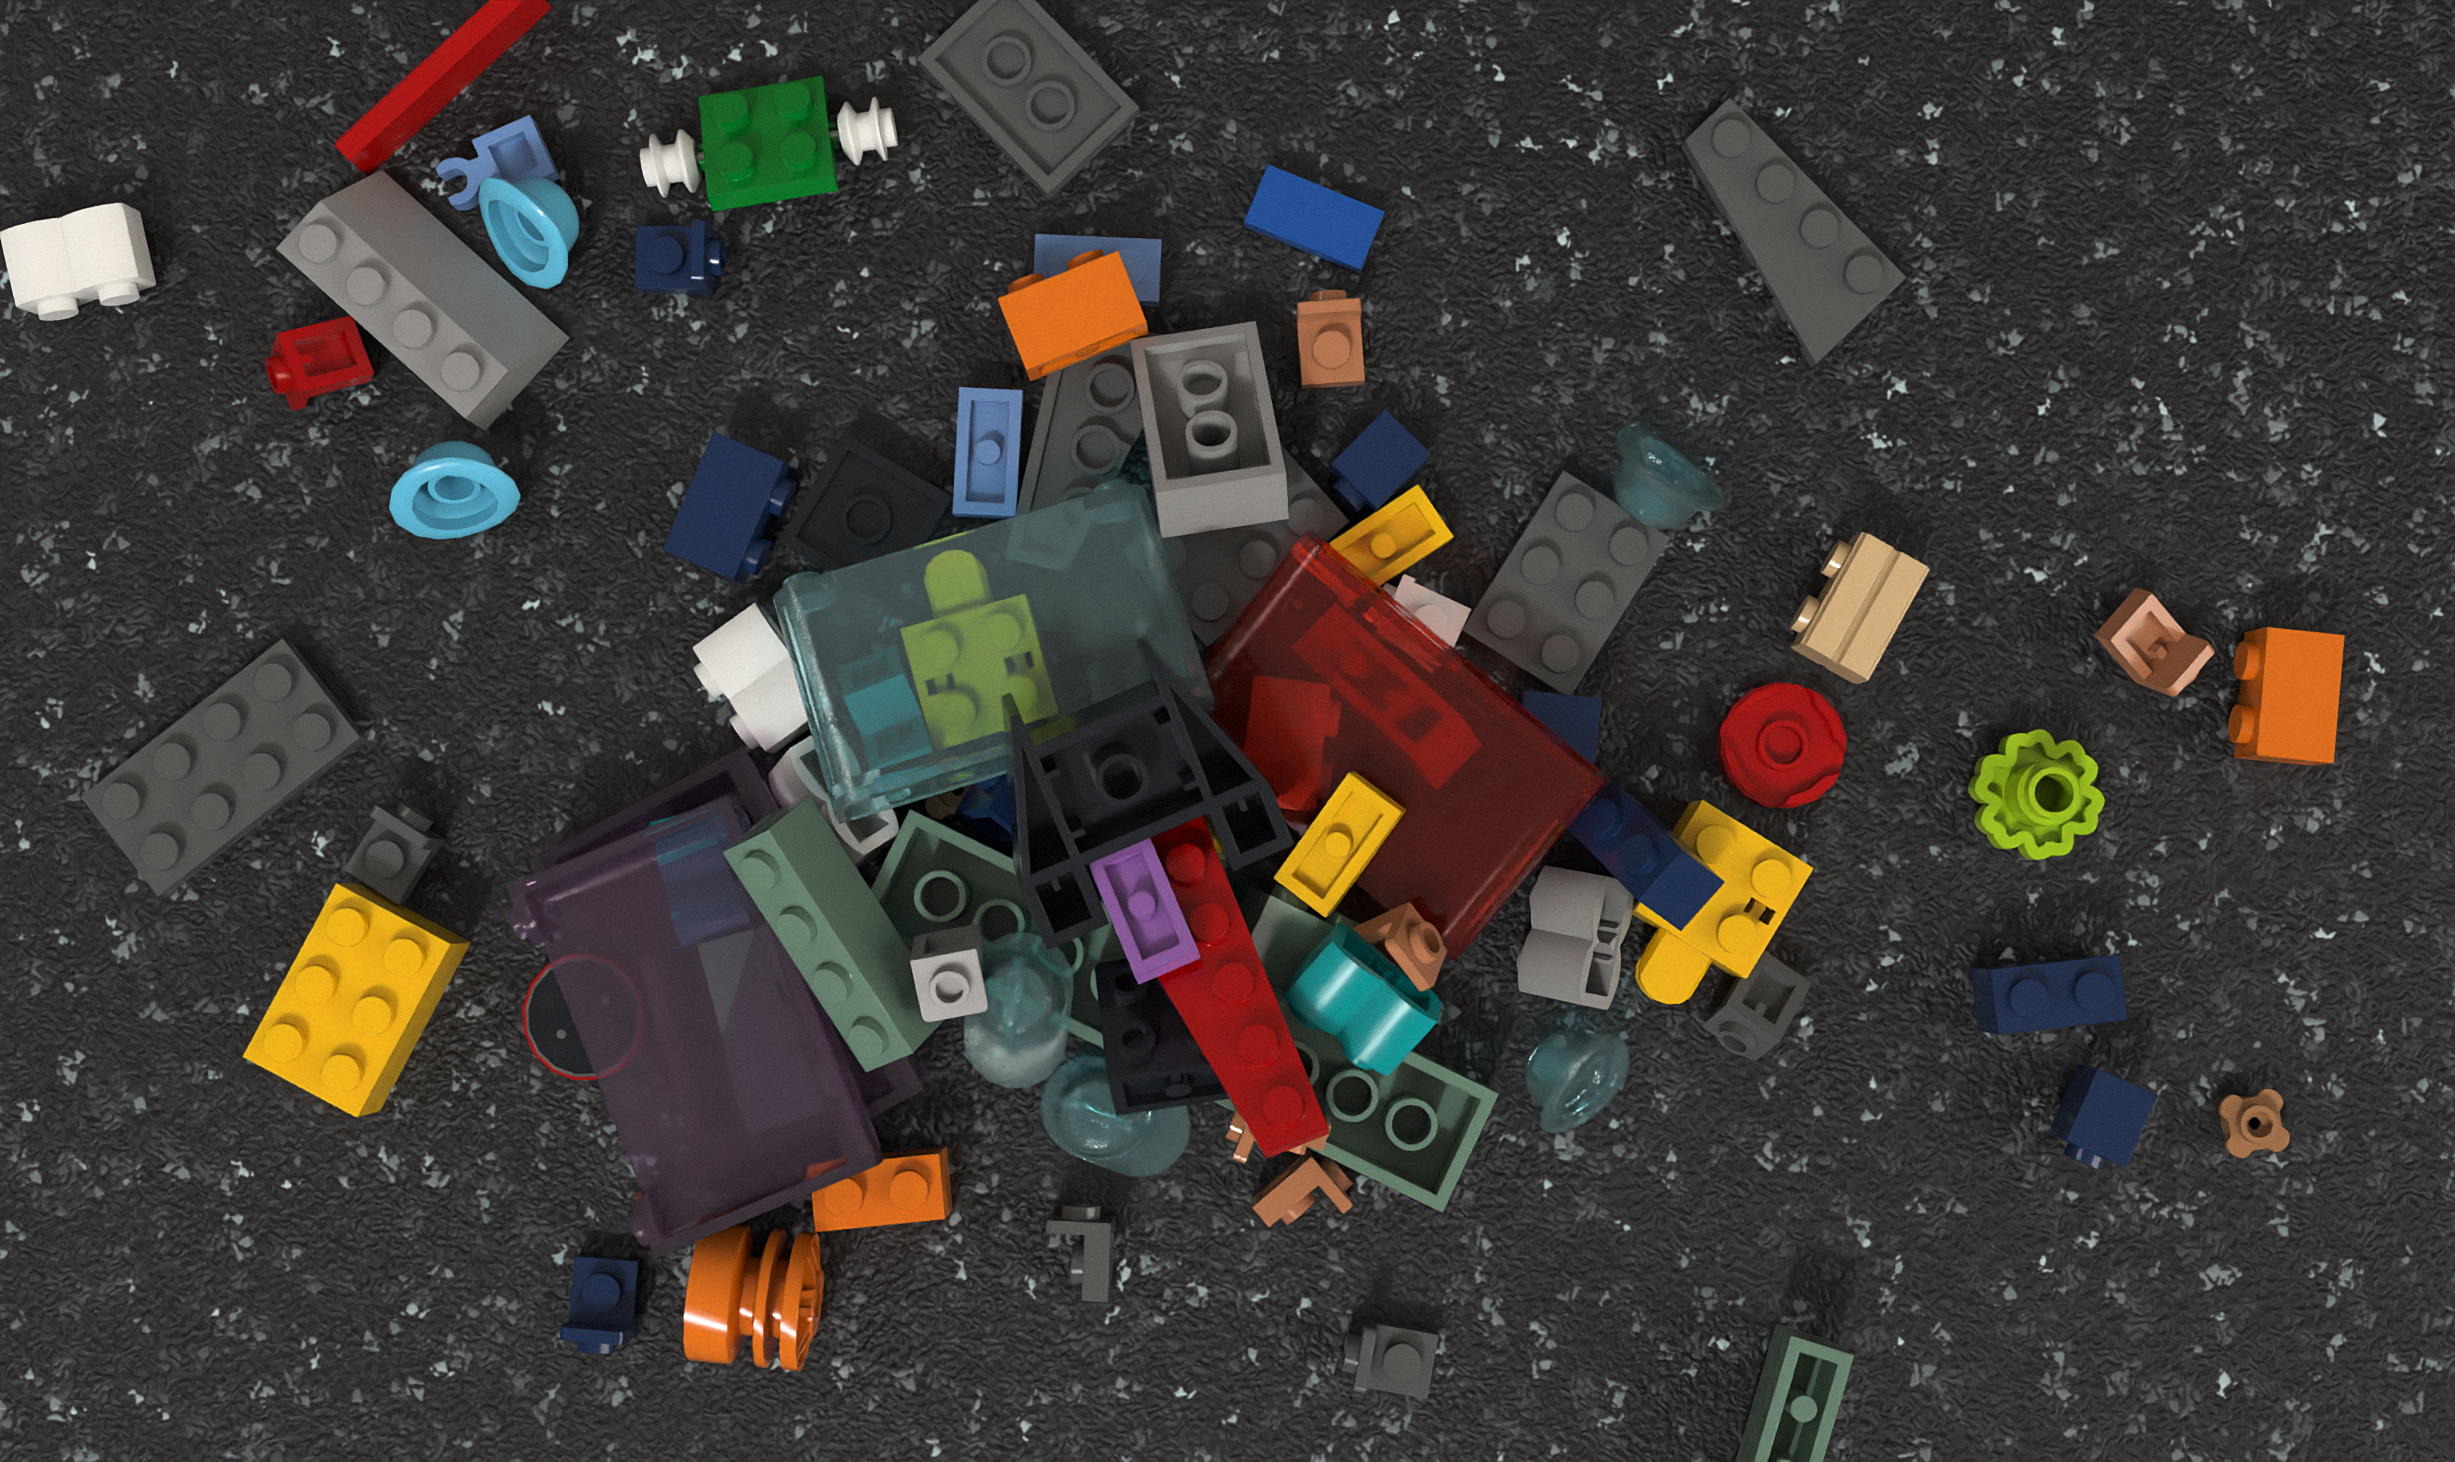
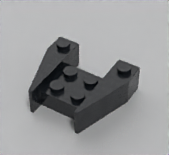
[1002,636,1294,950]

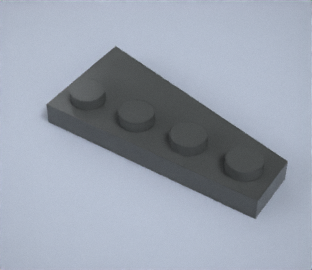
[1681,98,1906,368]

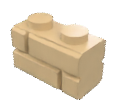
[1790,532,1930,684]

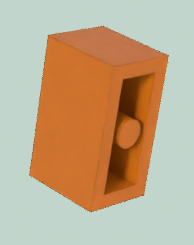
[997,249,1149,381]
[2228,627,2345,766]
[809,1146,953,1232]

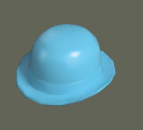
[479,176,580,289]
[389,441,521,539]

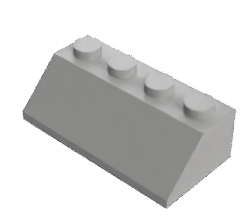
[276,170,570,430]

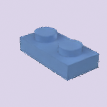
[1033,234,1162,307]
[952,387,1024,519]

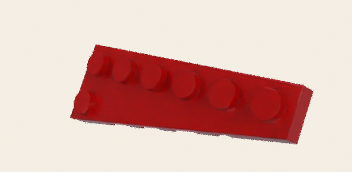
[1150,816,1330,1159]

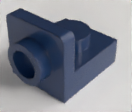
[635,219,726,294]
[559,1253,644,1354]

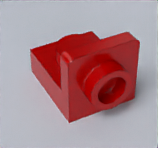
[265,316,374,411]

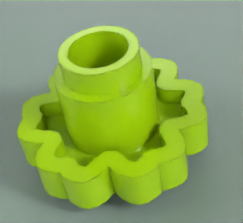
[1968,729,2105,860]

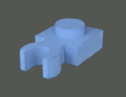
[435,115,560,211]

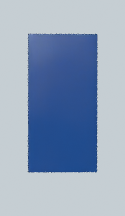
[1244,164,1385,274]

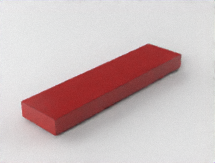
[335,0,552,176]

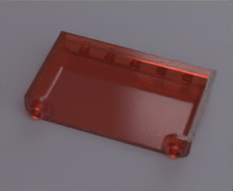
[1192,531,1610,960]

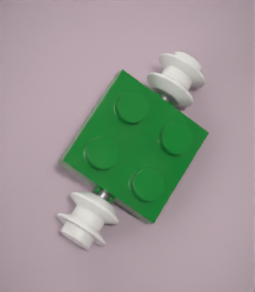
[640,76,898,212]

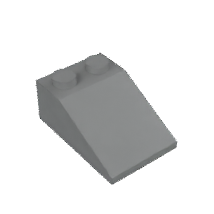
[1130,321,1289,538]

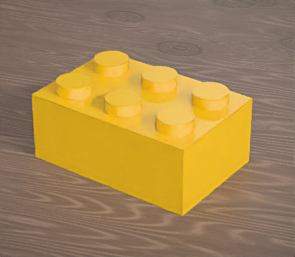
[242,883,471,1117]

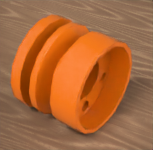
[683,1222,824,1371]

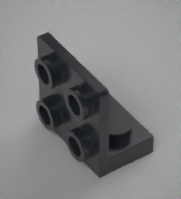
[1095,958,1230,1116]

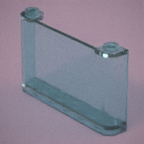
[773,479,1215,824]

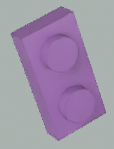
[1088,838,1201,984]

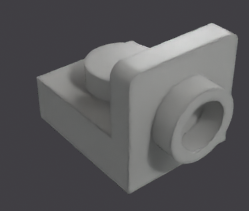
[910,924,988,1022]

